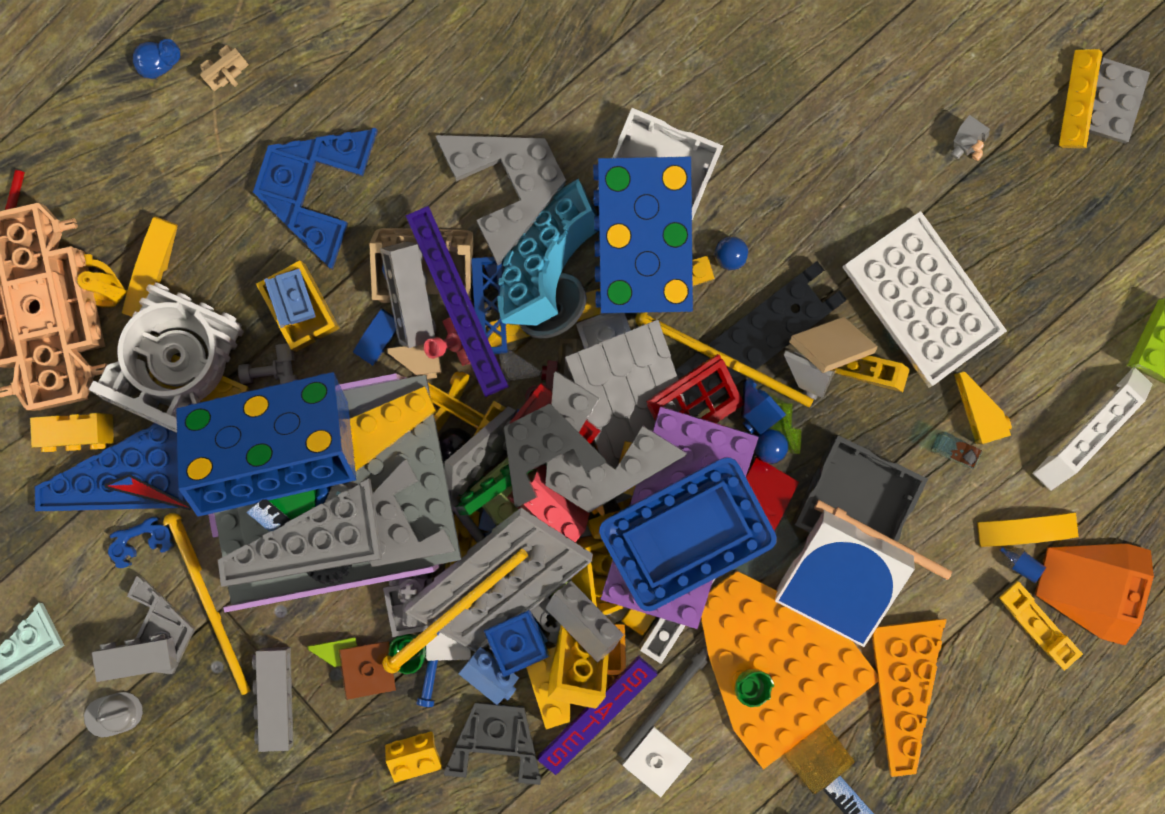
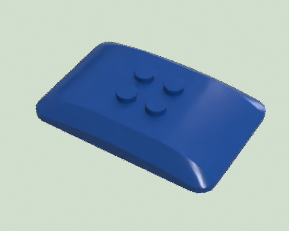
[599,457,777,611]

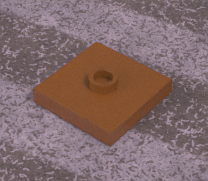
[339,641,396,700]

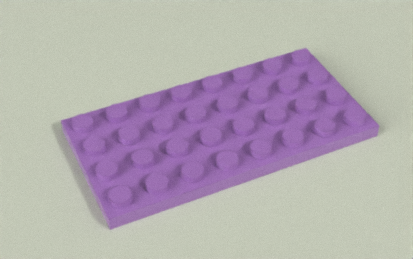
[601,406,759,629]

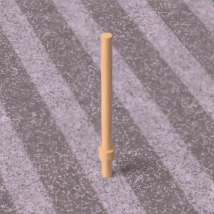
[814,500,952,580]

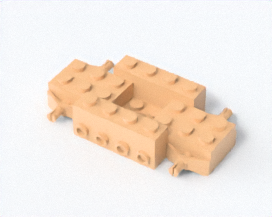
[0,203,107,411]

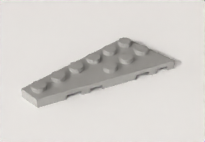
[218,479,382,587]

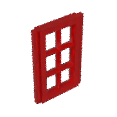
[646,354,744,423]

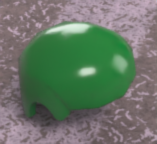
[388,634,426,675]
[735,669,775,708]

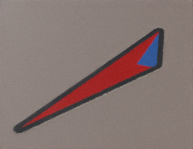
[104,474,192,510]

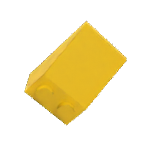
[548,625,609,709]

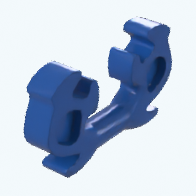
[108,517,174,568]

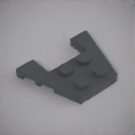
[504,404,607,508]
[444,702,541,785]

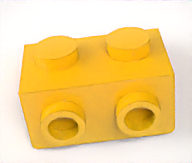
[385,732,442,783]

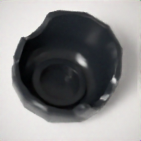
[439,428,471,463]

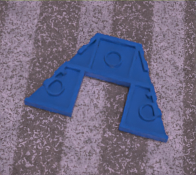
[253,128,378,269]

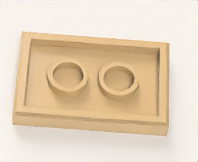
[790,317,878,373]

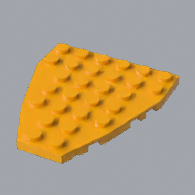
[701,570,879,770]

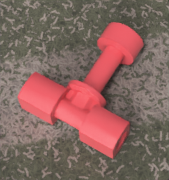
[424,317,470,366]

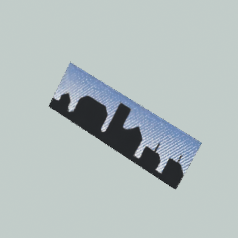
[246,499,291,531]

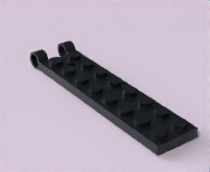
[675,261,847,417]

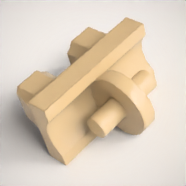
[200,45,249,91]

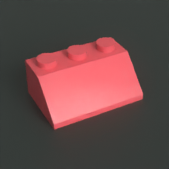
[507,464,590,542]

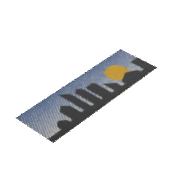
[824,776,874,814]

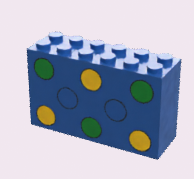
[593,157,693,313]
[176,372,357,517]

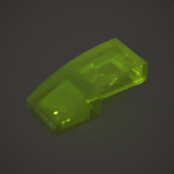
[779,403,801,454]

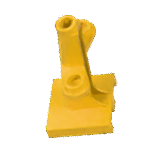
[428,371,506,436]

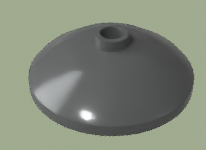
[519,273,587,338]

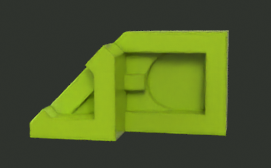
[307,637,357,667]

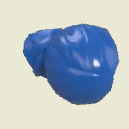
[133,39,180,79]

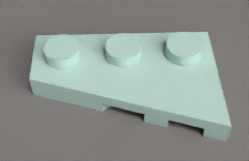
[0,603,65,684]

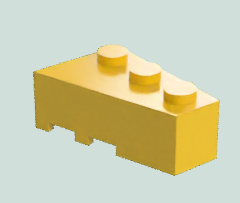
[30,413,114,452]

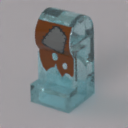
[930,432,983,469]

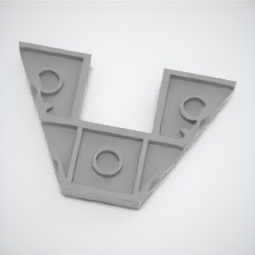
[436,135,566,266]
[545,371,687,513]

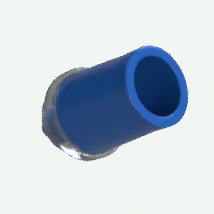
[1000,547,1046,583]

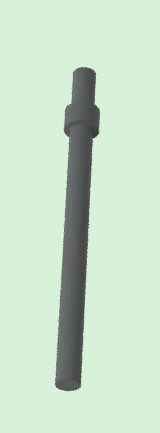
[618,645,709,760]

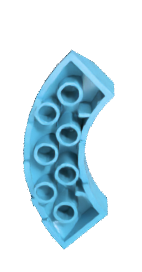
[497,179,598,326]

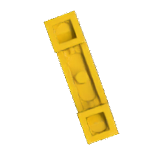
[977,512,1079,547]
[999,581,1083,671]

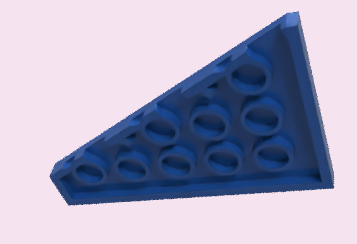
[35,423,186,511]

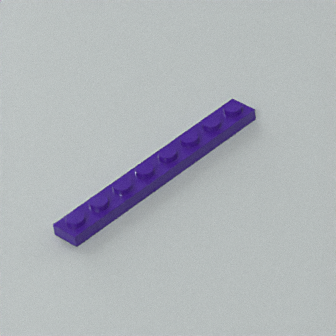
[406,206,509,397]

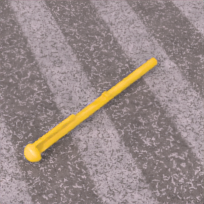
[635,312,814,408]
[163,513,251,695]
[383,549,528,673]

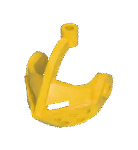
[77,254,127,307]

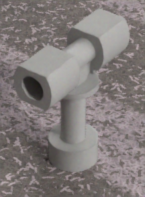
[238,343,297,384]

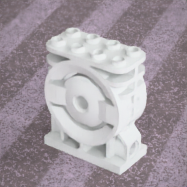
[89,282,244,433]

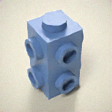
[459,647,519,705]

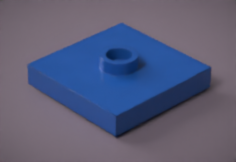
[484,610,550,677]

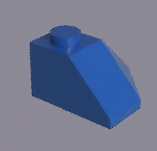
[741,378,786,435]

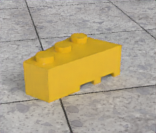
[526,643,570,729]

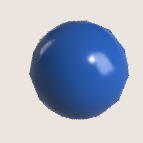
[715,237,748,270]
[755,429,788,464]

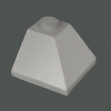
[784,350,836,400]

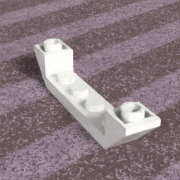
[1032,367,1153,491]

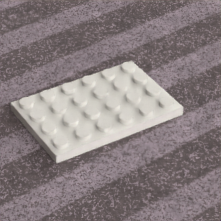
[842,211,1007,388]

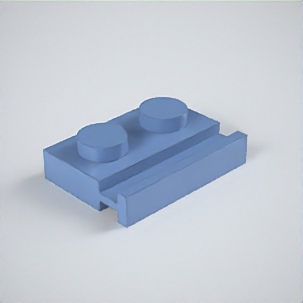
[264,269,316,328]

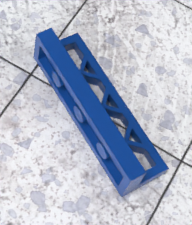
[472,257,508,354]

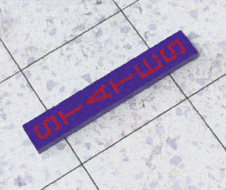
[537,655,657,775]

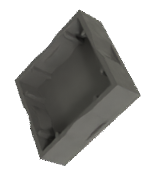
[791,435,928,542]

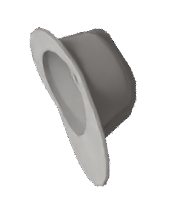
[84,692,143,737]

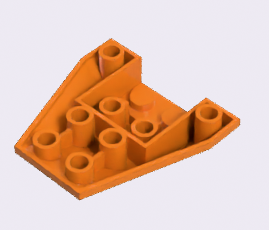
[1035,543,1154,645]

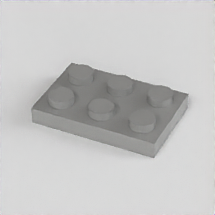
[1089,58,1150,144]

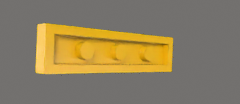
[1059,49,1102,148]

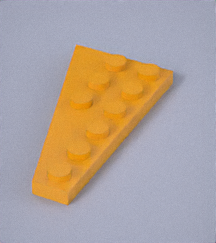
[872,618,946,777]

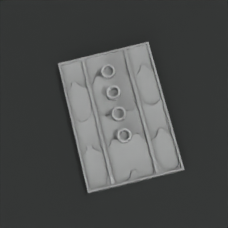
[564,320,687,504]
[405,508,593,652]

